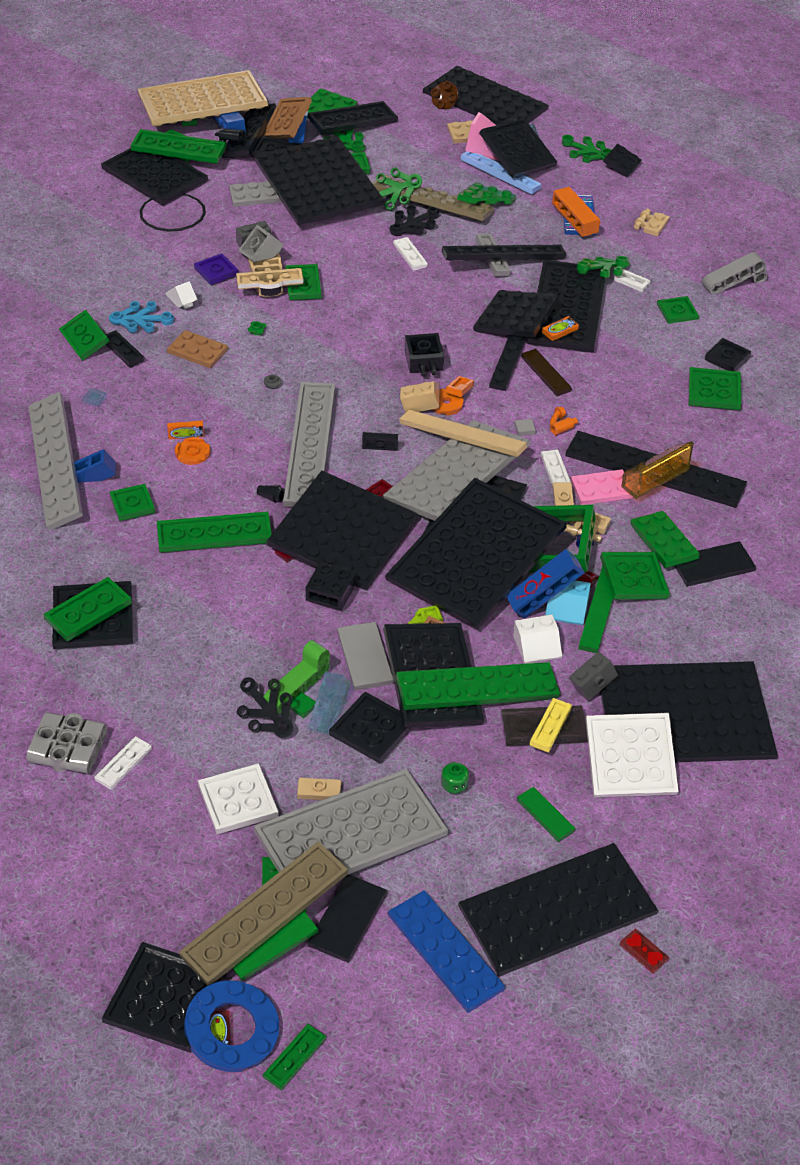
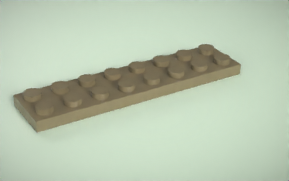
[372,175,495,221]
[179,841,348,985]

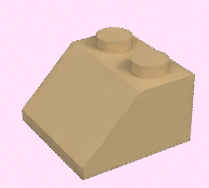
[400,381,440,413]

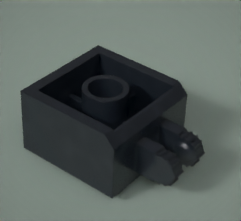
[404,333,444,376]

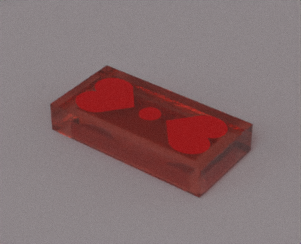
[620,928,669,974]

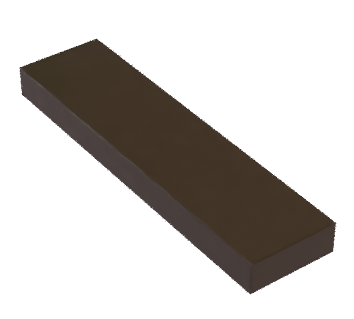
[521,349,572,397]

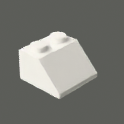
[513,614,562,664]

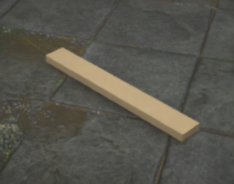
[399,410,527,457]

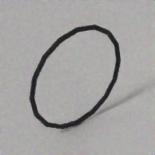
[139,194,206,232]

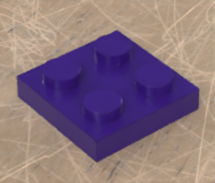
[194,253,238,285]

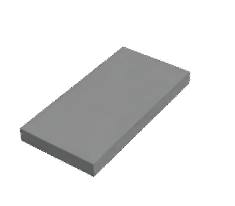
[337,622,394,691]

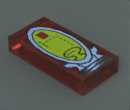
[209,1010,231,1045]

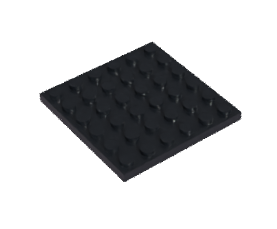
[267,470,419,591]

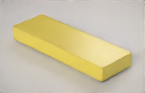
[530,698,572,753]

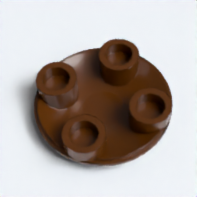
[431,81,458,110]

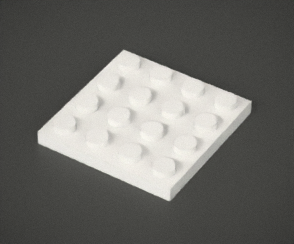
[585,713,678,798]

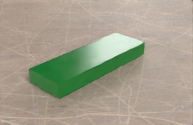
[517,787,575,843]
[263,1023,326,1091]

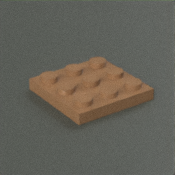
[262,97,312,139]

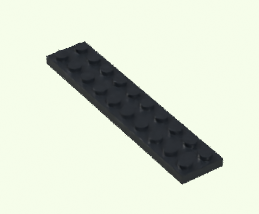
[565,431,747,508]

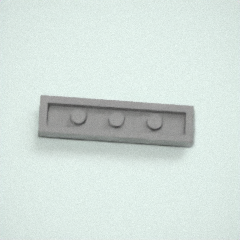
[475,234,511,276]

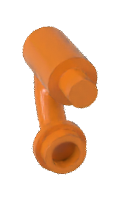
[550,406,578,436]

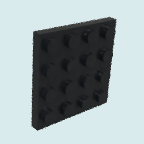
[479,118,557,178]
[473,290,559,337]
[52,581,133,649]
[102,942,227,1052]

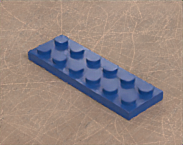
[388,890,505,1013]

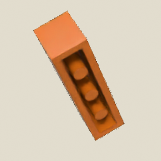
[552,186,600,237]

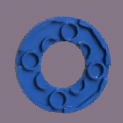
[184,980,279,1072]

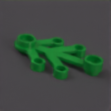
[323,129,365,152]
[562,135,612,163]
[376,167,422,211]
[576,256,630,278]

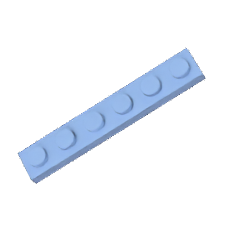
[461,151,541,194]

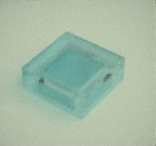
[82,388,107,407]

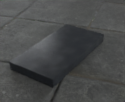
[674,541,756,587]
[308,874,387,963]

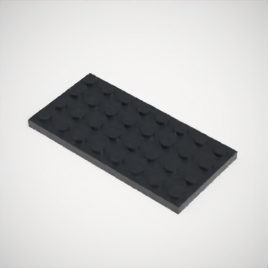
[423,66,549,125]
[527,259,605,352]
[458,843,658,977]

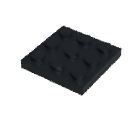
[329,692,412,764]

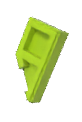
[408,606,443,624]

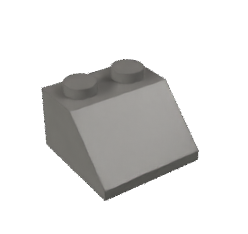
[238,225,284,262]

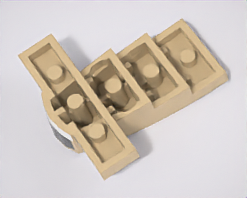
[236,253,303,297]

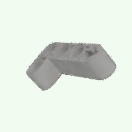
[702,252,767,294]

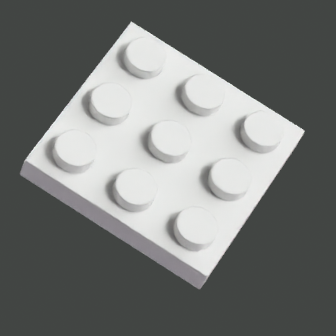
[198,764,278,835]

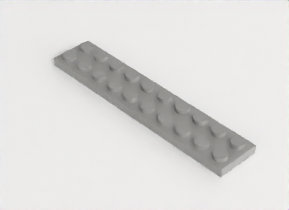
[283,382,335,507]
[28,391,83,530]

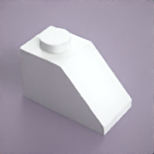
[165,281,197,309]

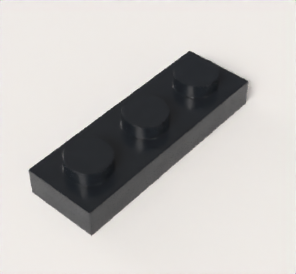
[105,330,144,367]

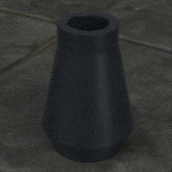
[257,485,285,503]

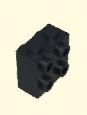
[305,562,356,611]

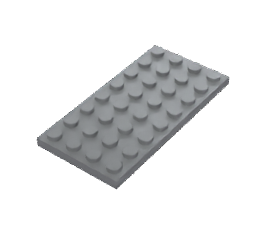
[383,420,530,521]
[254,769,448,874]

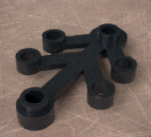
[389,205,439,236]
[237,677,294,738]

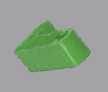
[263,640,330,714]

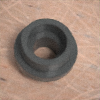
[264,374,281,389]

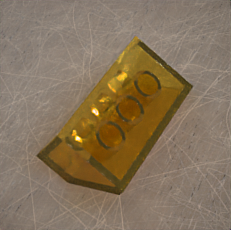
[621,441,694,499]

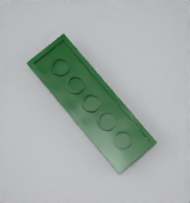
[131,129,226,164]
[157,511,272,553]

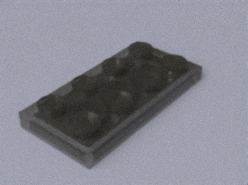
[501,705,588,746]

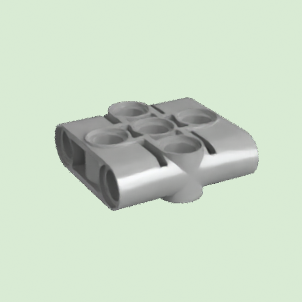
[27,712,107,774]

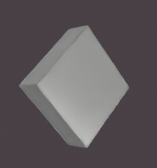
[514,419,536,436]

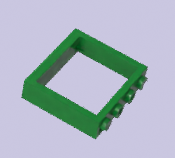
[528,505,596,573]

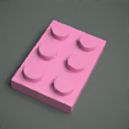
[571,469,634,505]

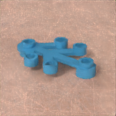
[109,301,174,333]

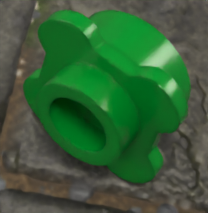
[248,321,266,335]

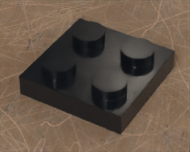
[603,143,642,177]
[705,338,752,371]

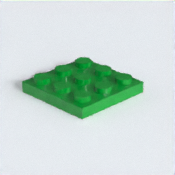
[308,88,358,113]
[688,367,741,410]
[600,552,670,599]

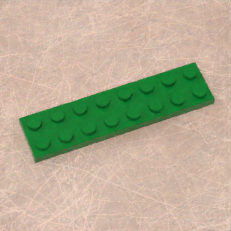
[395,662,560,710]

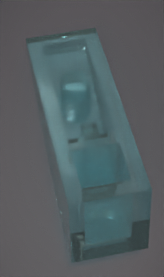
[308,671,351,734]

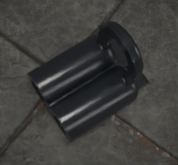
[215,128,245,142]

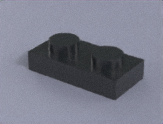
[362,432,398,451]

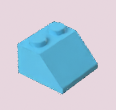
[545,580,591,625]

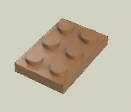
[167,330,228,369]

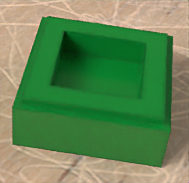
[290,692,317,718]

